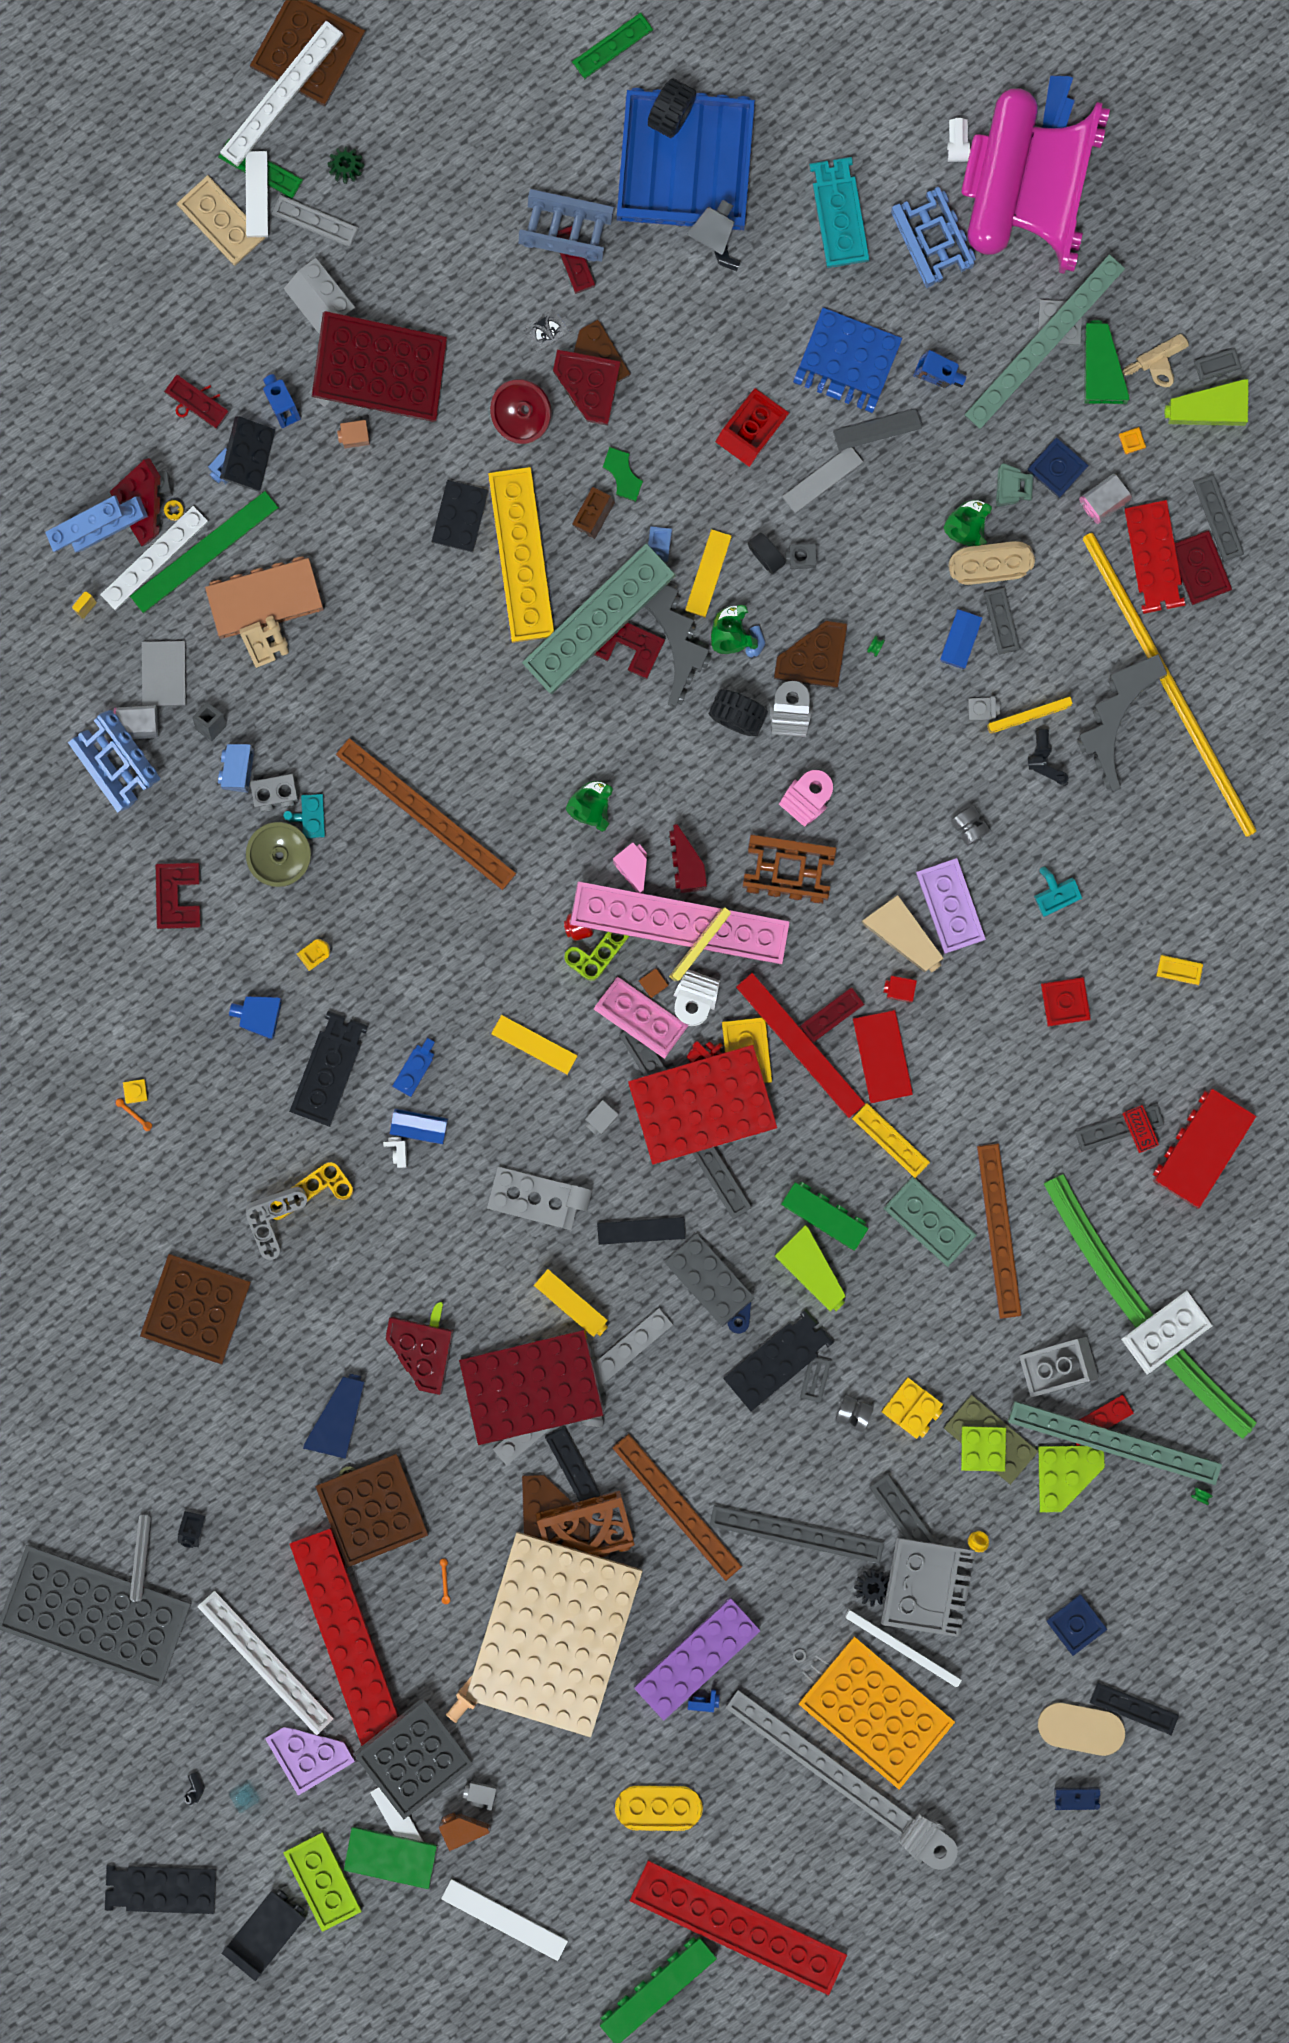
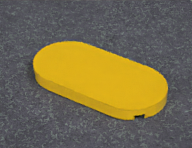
[615,1786,703,1831]

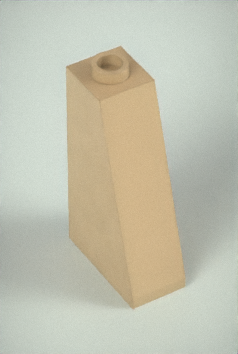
[862,895,943,973]

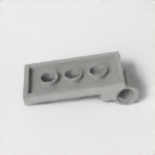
[487,1167,592,1230]

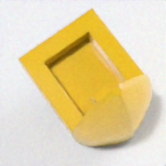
[297,939,330,971]

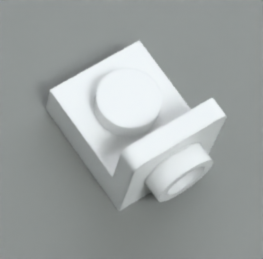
[383,1137,408,1168]

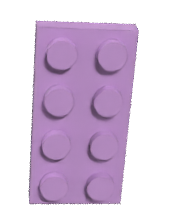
[916,858,986,954]

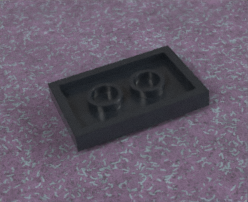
[220,416,275,491]
[431,480,489,553]

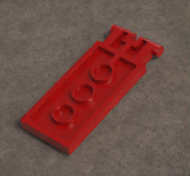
[1125,500,1186,614]

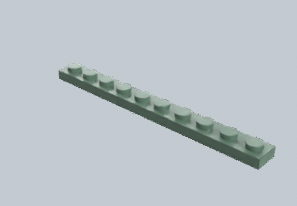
[964,254,1125,429]
[1008,1400,1222,1485]

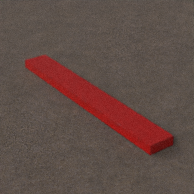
[736,973,865,1118]

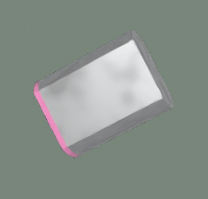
[1079,474,1132,524]
[114,705,159,739]

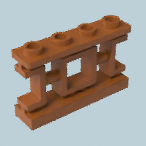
[742,835,836,904]

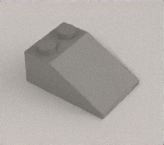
[1019,1337,1099,1398]

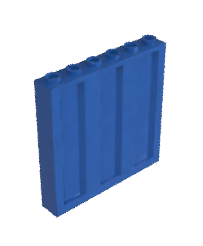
[617,88,755,231]

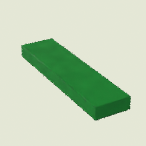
[572,12,653,80]
[218,139,303,199]

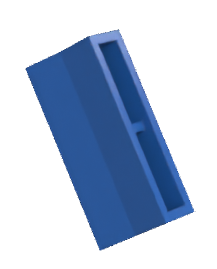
[940,609,982,669]
[390,1109,448,1145]

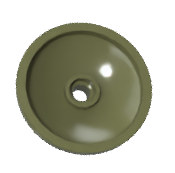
[246,822,311,887]

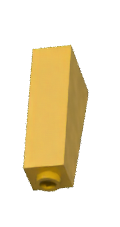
[533,1269,608,1337]

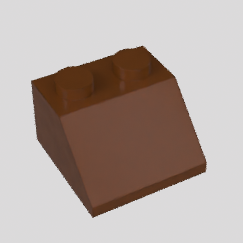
[439,1812,491,1851]

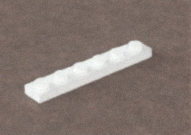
[100,506,208,611]

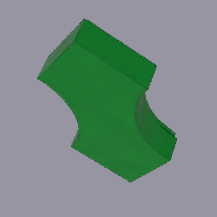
[602,447,643,502]

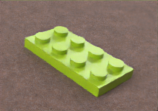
[283,1832,362,1932]

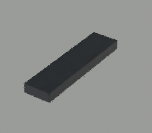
[597,1217,685,1245]
[545,1427,601,1502]
[1089,1682,1179,1736]

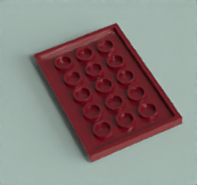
[312,311,447,422]
[459,1330,605,1445]

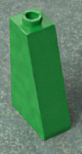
[1084,320,1129,404]

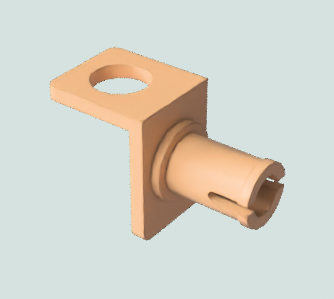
[446,1676,477,1723]

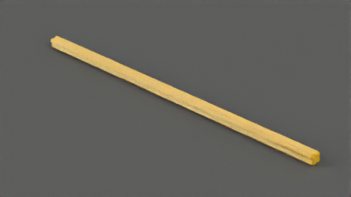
[1083,533,1256,837]

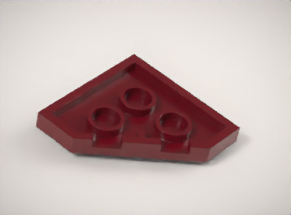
[553,350,620,426]
[110,458,161,547]
[385,1317,454,1395]

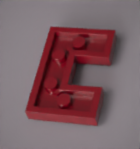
[594,623,665,680]
[155,863,201,929]

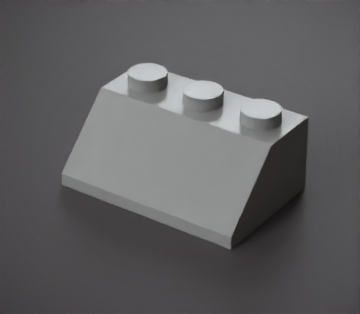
[284,258,356,335]

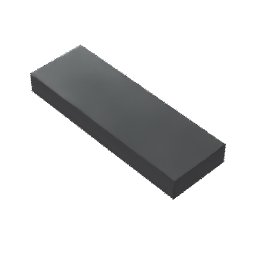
[983,587,1020,655]

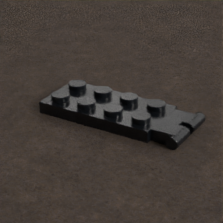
[289,1011,369,1127]
[723,1309,834,1412]
[104,1865,216,1914]

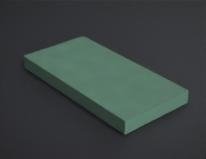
[883,1177,977,1267]

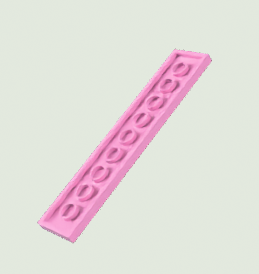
[570,882,790,964]

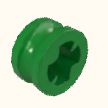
[867,636,885,657]
[1191,1487,1213,1505]

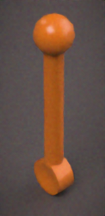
[115,1099,152,1131]
[439,1558,450,1604]

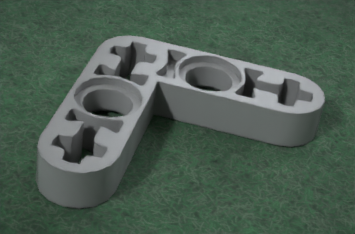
[245,1187,307,1260]

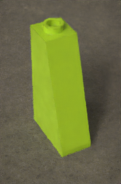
[1164,379,1248,426]
[774,1225,845,1312]

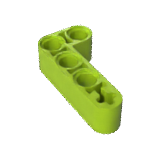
[564,932,630,981]

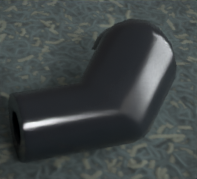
[714,245,741,272]
[184,1771,204,1805]

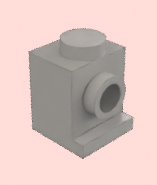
[463,1781,497,1810]

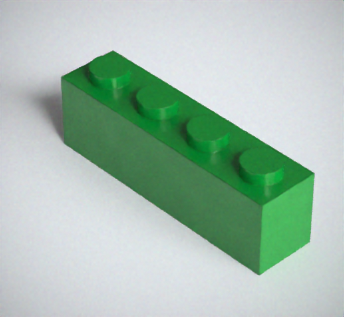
[781,1181,868,1251]

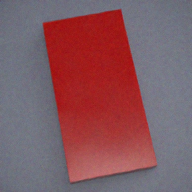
[852,1010,913,1104]

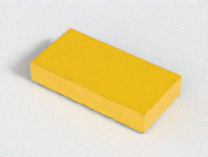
[72,591,97,619]
[1156,955,1203,985]

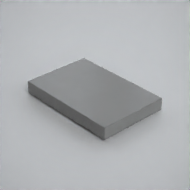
[142,641,186,707]

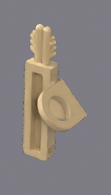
[1122,334,1189,387]

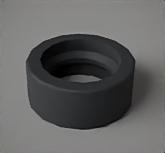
[747,532,786,574]

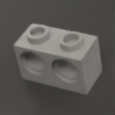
[250,774,299,812]

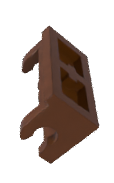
[572,487,615,539]

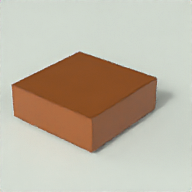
[639,969,668,998]

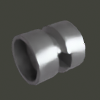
[951,806,990,846]
[835,1395,874,1433]

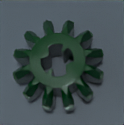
[327,146,364,184]

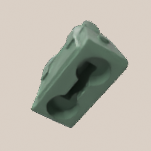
[996,463,1033,507]

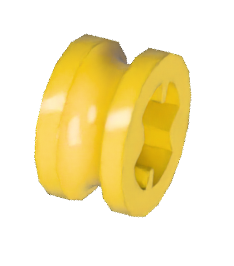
[164,500,184,521]

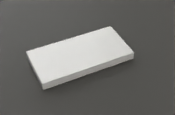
[1121,1291,1213,1374]

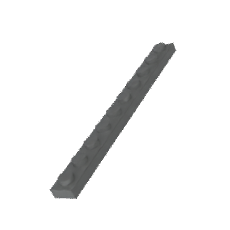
[619,1032,751,1219]

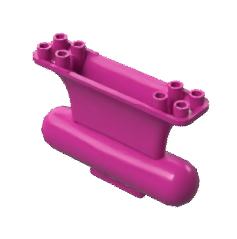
[961,88,1110,274]

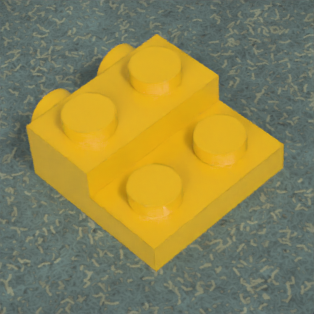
[881,1377,944,1439]

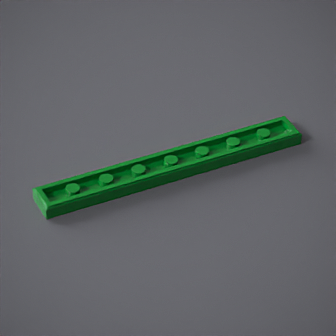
[130,491,279,614]

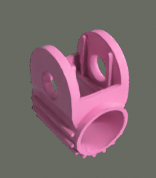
[779,770,833,827]

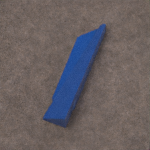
[1042,76,1075,128]

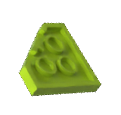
[1038,1446,1104,1512]

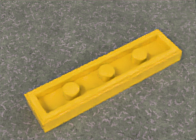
[685,529,732,618]
[987,697,1073,734]
[491,1015,578,1075]
[852,1103,930,1178]

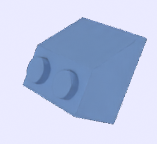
[218,744,254,793]

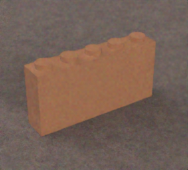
[205,557,324,639]

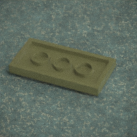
[944,1395,1038,1485]

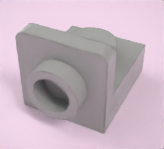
[968,696,1000,721]

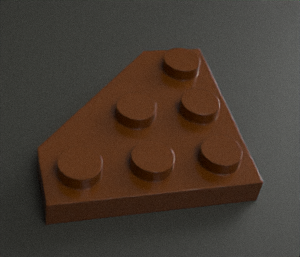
[564,320,630,407]
[774,621,847,688]
[522,1475,590,1541]

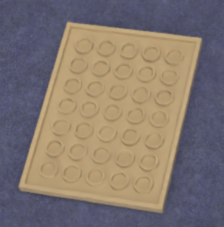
[466,1532,642,1737]

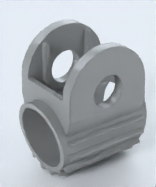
[770,681,813,737]
[899,1814,958,1870]

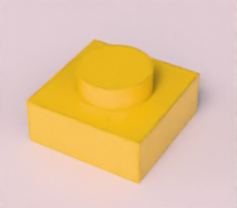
[123,1079,148,1104]

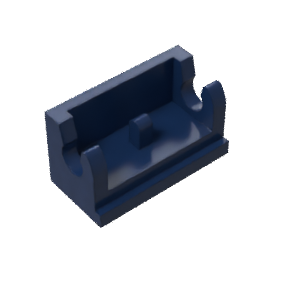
[1054,1787,1100,1810]

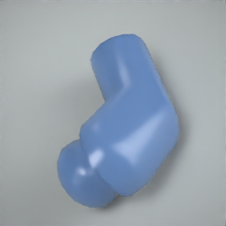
[745,625,765,658]

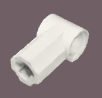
[947,118,970,162]

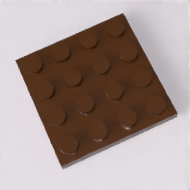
[250,0,366,107]
[140,1254,251,1365]
[315,1454,429,1568]

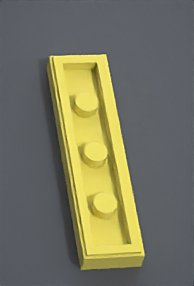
[669,908,731,981]

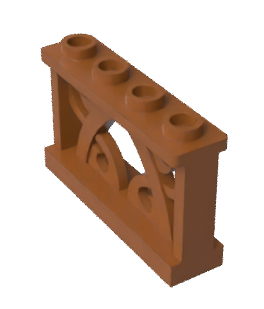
[536,1491,635,1557]

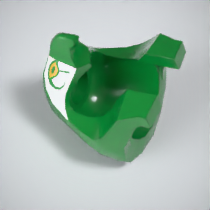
[944,500,992,546]
[711,605,758,654]
[566,781,613,832]

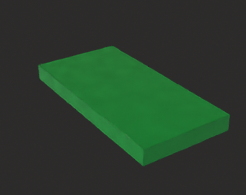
[344,1826,438,1889]

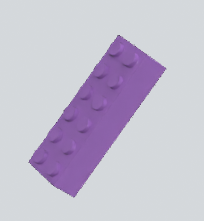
[634,1597,760,1721]

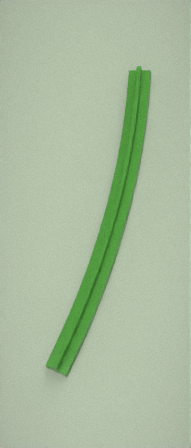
[1044,1174,1257,1439]

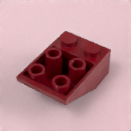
[669,824,707,893]

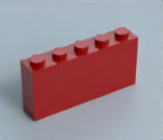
[1152,1089,1257,1209]

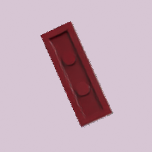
[557,226,595,294]
[164,374,229,430]
[799,987,865,1043]

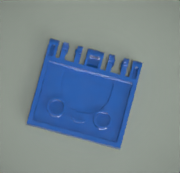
[793,308,902,413]

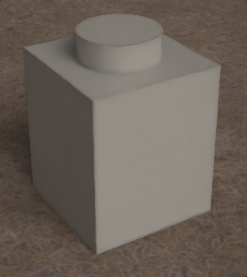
[585,1100,619,1135]

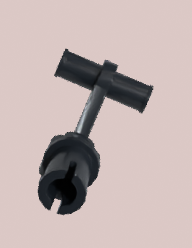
[1028,729,1069,786]

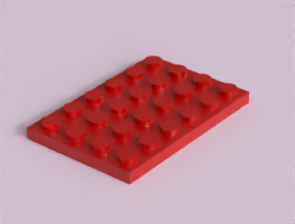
[628,1045,778,1165]

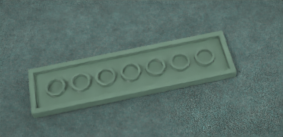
[522,543,677,694]

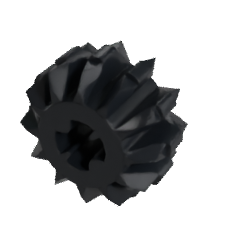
[854,1569,889,1607]

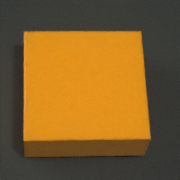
[1118,427,1146,455]

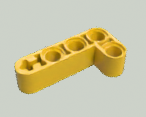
[270,1162,354,1220]

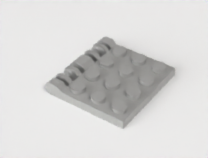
[881,1538,975,1637]

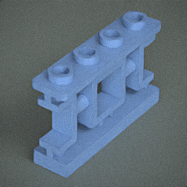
[891,187,976,288]
[68,710,160,813]

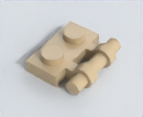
[239,616,289,668]

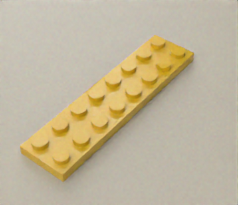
[488,467,554,643]

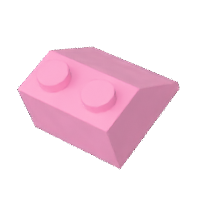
[613,843,647,894]

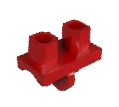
[686,1041,723,1063]

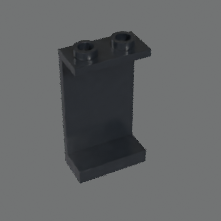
[221,1889,307,1981]

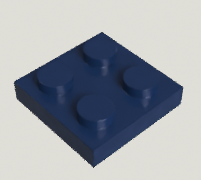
[1027,437,1089,499]
[1046,1594,1108,1656]

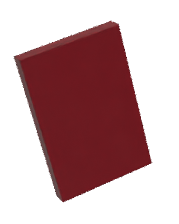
[1175,530,1232,605]

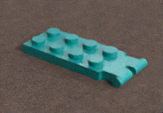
[809,157,869,268]

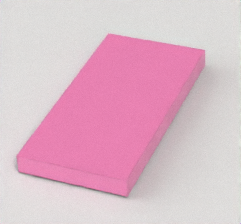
[594,976,688,1059]

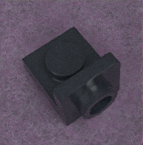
[178,1511,206,1548]

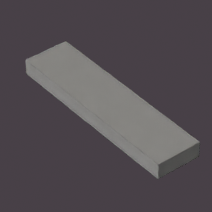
[272,195,359,248]
[782,447,863,514]

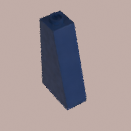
[303,1374,365,1459]

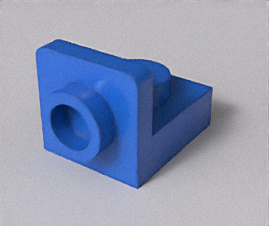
[687,1689,720,1712]

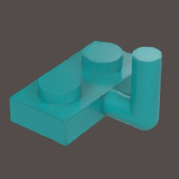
[283,794,325,839]
[1034,866,1082,917]

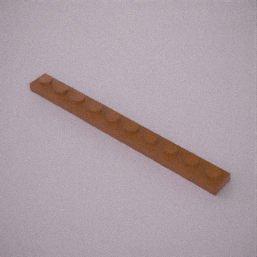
[336,738,516,891]

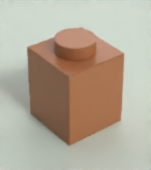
[337,420,370,448]

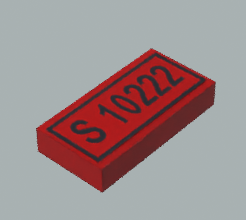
[1122,1105,1159,1154]

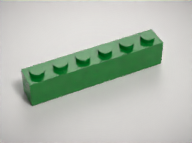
[599,1936,717,2043]

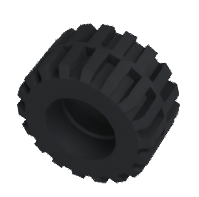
[648,78,696,138]
[708,689,768,736]

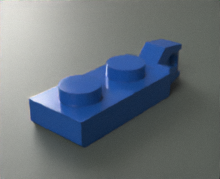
[392,1038,435,1097]

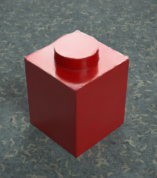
[883,976,917,1003]

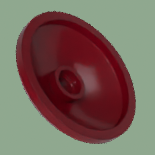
[490,379,551,444]

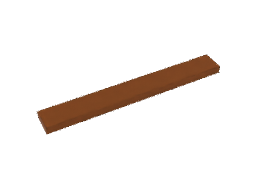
[977,1144,1021,1319]
[612,1434,742,1581]

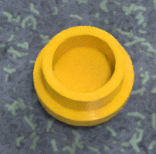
[968,1531,989,1553]

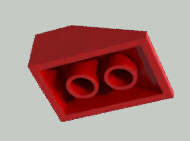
[715,388,789,467]

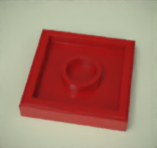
[1041,977,1091,1027]

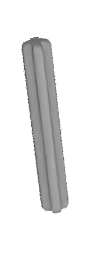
[130,1515,151,1602]

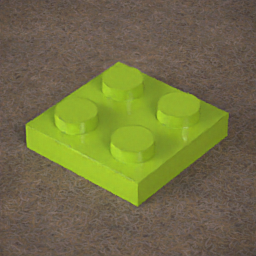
[961,1426,1006,1472]

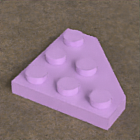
[265,1726,355,1795]

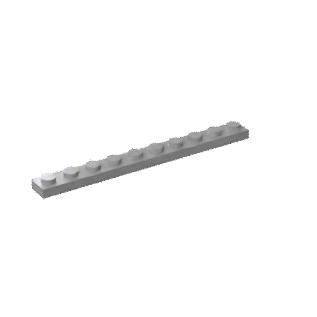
[493,1309,673,1466]
[725,1690,914,1837]

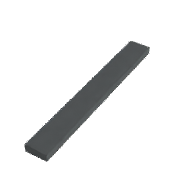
[709,1505,885,1564]

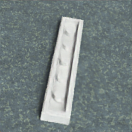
[845,1609,962,1687]
[441,1879,568,1961]

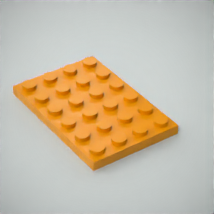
[798,1636,955,1790]

